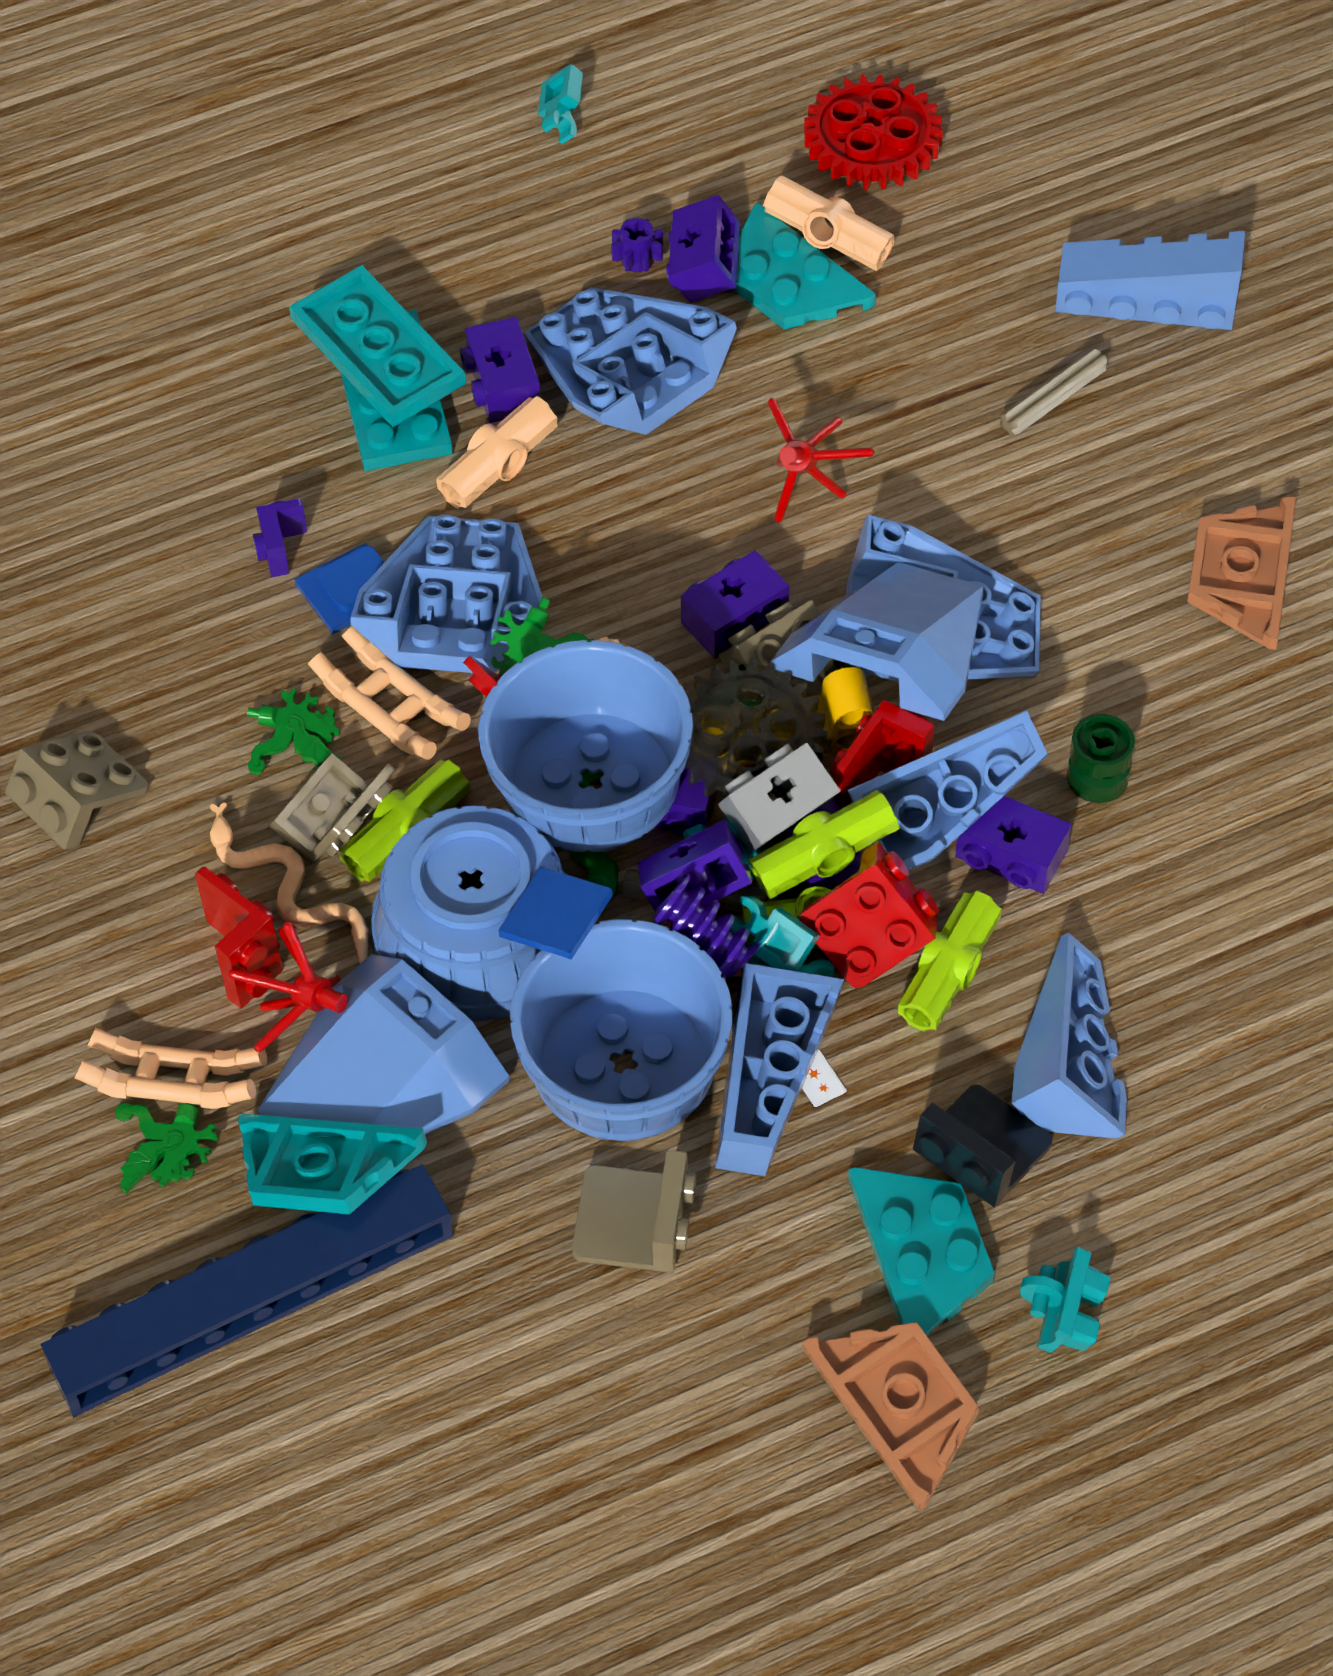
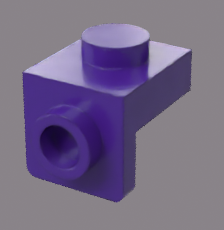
[252,499,307,578]

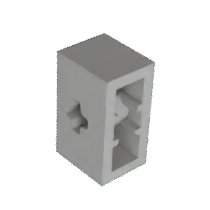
[718,743,840,853]

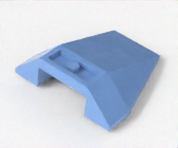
[524,287,737,435]
[351,515,542,673]
[846,515,1041,682]
[770,562,983,721]
[257,954,510,1134]

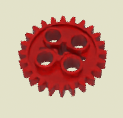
[804,74,943,190]

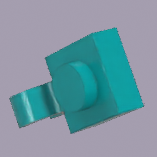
[538,64,583,144]

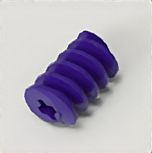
[652,874,762,979]

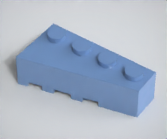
[1055,231,1245,330]
[715,963,844,1176]

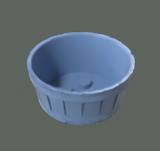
[478,640,693,852]
[371,806,566,1022]
[510,919,732,1141]

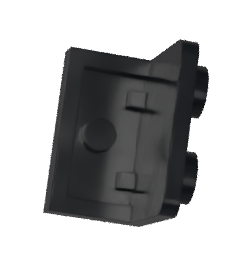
[913,1084,1053,1208]

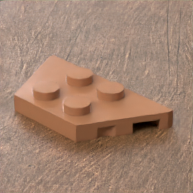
[1187,496,1296,650]
[802,1322,979,1512]

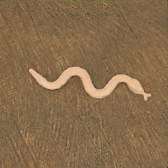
[210,802,369,964]

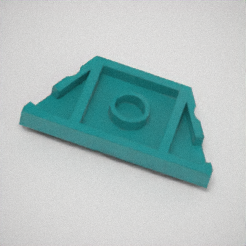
[733,203,876,330]
[238,1113,427,1215]
[848,1167,995,1336]

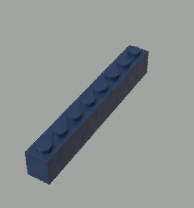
[40,1164,453,1418]

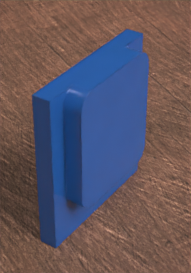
[294,543,384,635]
[498,866,613,960]

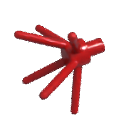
[768,398,874,523]
[228,922,348,1053]

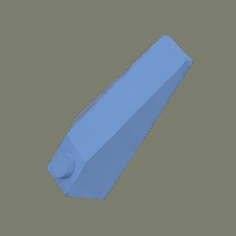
[848,711,1048,871]
[1011,932,1127,1139]

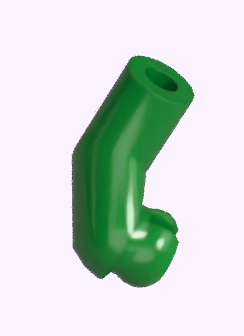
[570,851,619,900]

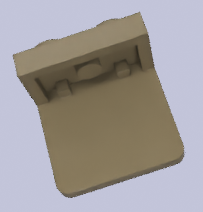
[719,600,851,704]
[5,731,148,850]
[269,753,395,863]
[572,1150,696,1273]

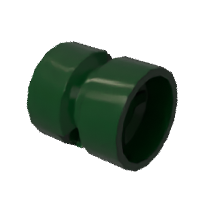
[1067,714,1135,803]

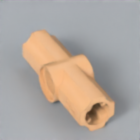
[763,175,895,271]
[436,396,558,509]

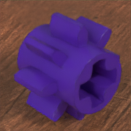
[611,218,663,272]

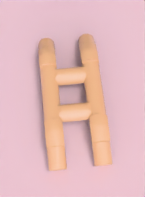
[308,626,471,760]
[74,1027,267,1109]

